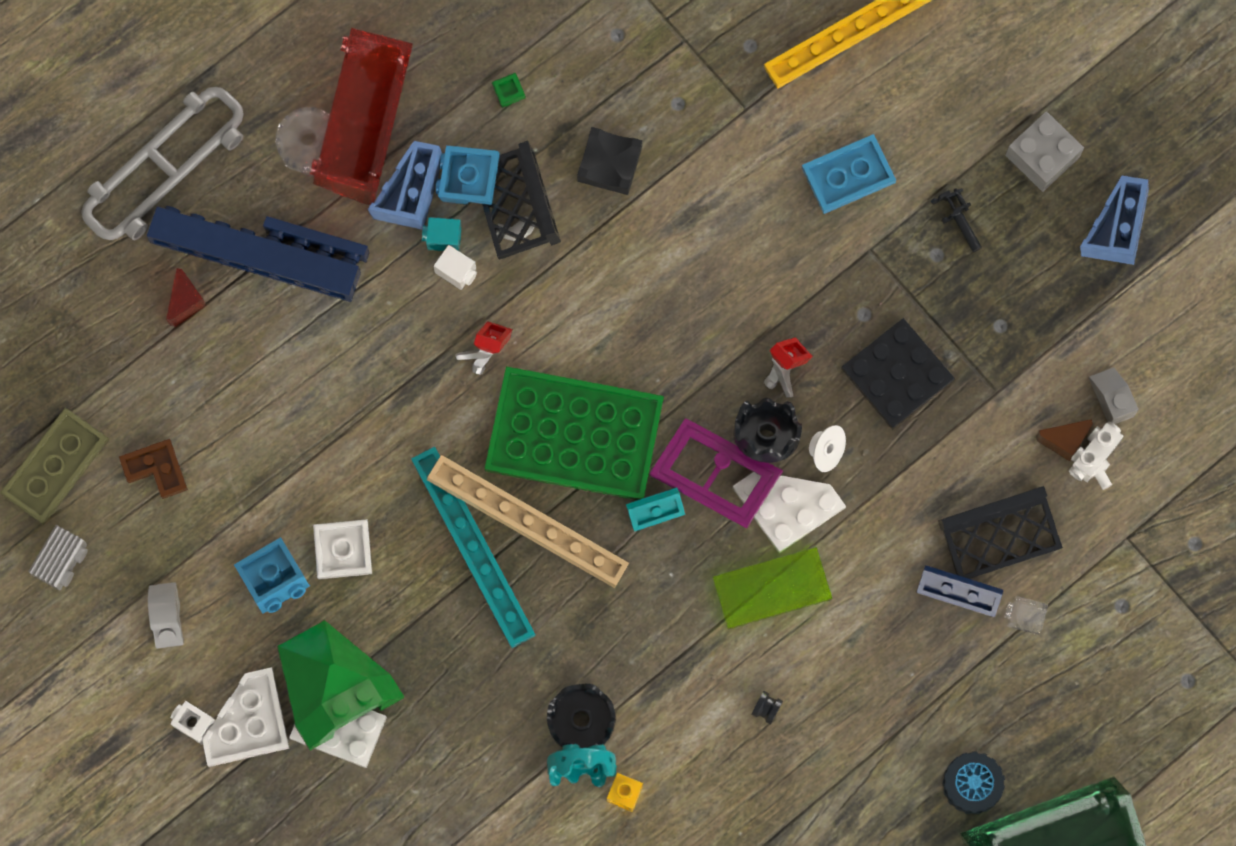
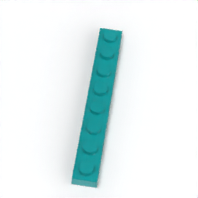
[411,446,536,648]

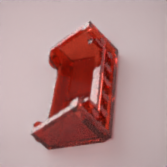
[310,28,413,205]

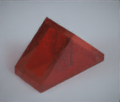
[166,268,206,327]

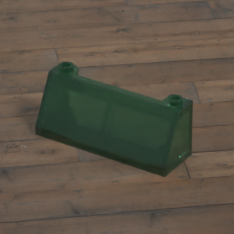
[960,776,1146,846]

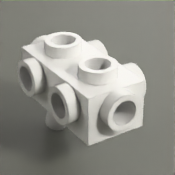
[1069,421,1124,490]

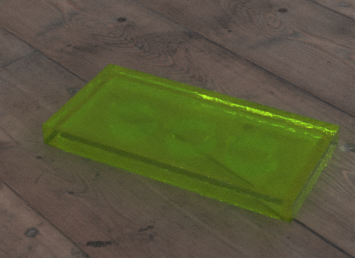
[712,547,832,630]

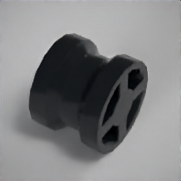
[751,691,783,725]

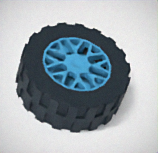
[942,752,1005,815]

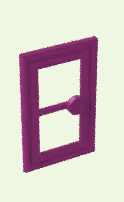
[649,418,783,529]

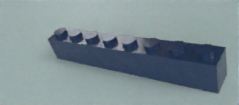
[147,206,361,302]

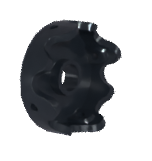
[733,398,802,463]
[547,683,616,748]

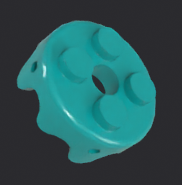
[547,744,616,787]

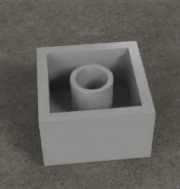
[1006,111,1084,192]

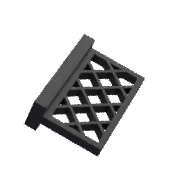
[482,141,561,260]
[938,486,1063,579]

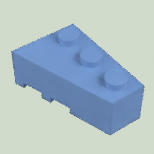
[368,141,442,230]
[1080,176,1149,265]

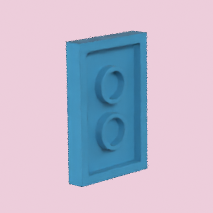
[802,134,896,214]

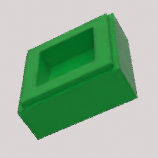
[491,72,526,108]

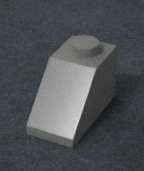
[1089,367,1139,424]

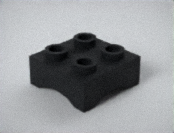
[577,127,642,195]

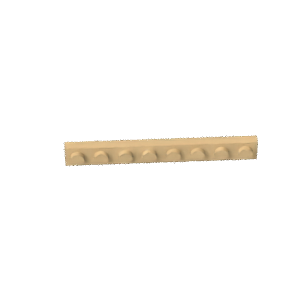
[427,455,629,588]

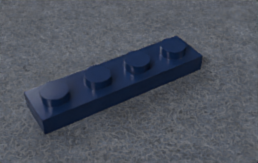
[263,216,370,264]

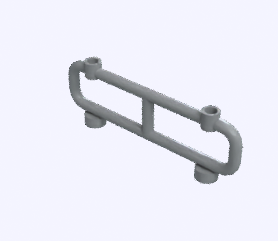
[82,87,244,241]

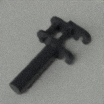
[931,188,982,252]

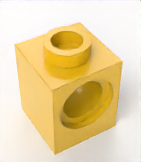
[607,773,643,813]

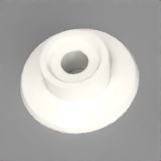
[809,425,846,472]

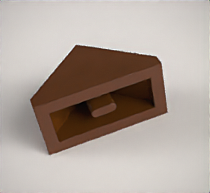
[1036,419,1093,461]

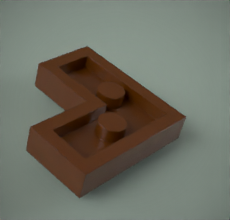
[119,439,188,499]

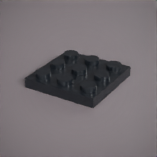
[841,318,955,430]

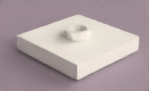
[313,519,372,579]

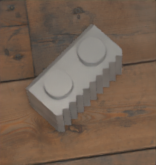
[28,525,88,591]

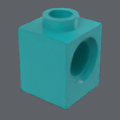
[422,217,462,252]

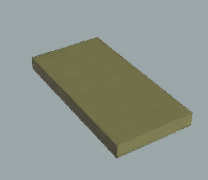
[0,407,109,525]

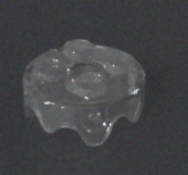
[275,107,343,176]

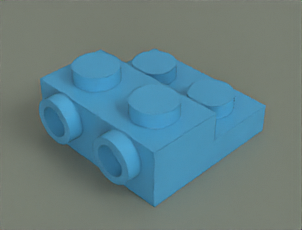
[436,146,500,205]
[234,537,309,614]

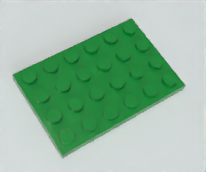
[484,366,664,500]

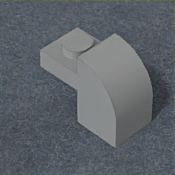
[148,582,184,649]

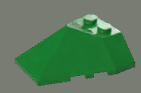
[277,620,404,750]

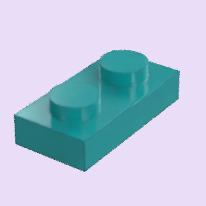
[626,487,685,532]

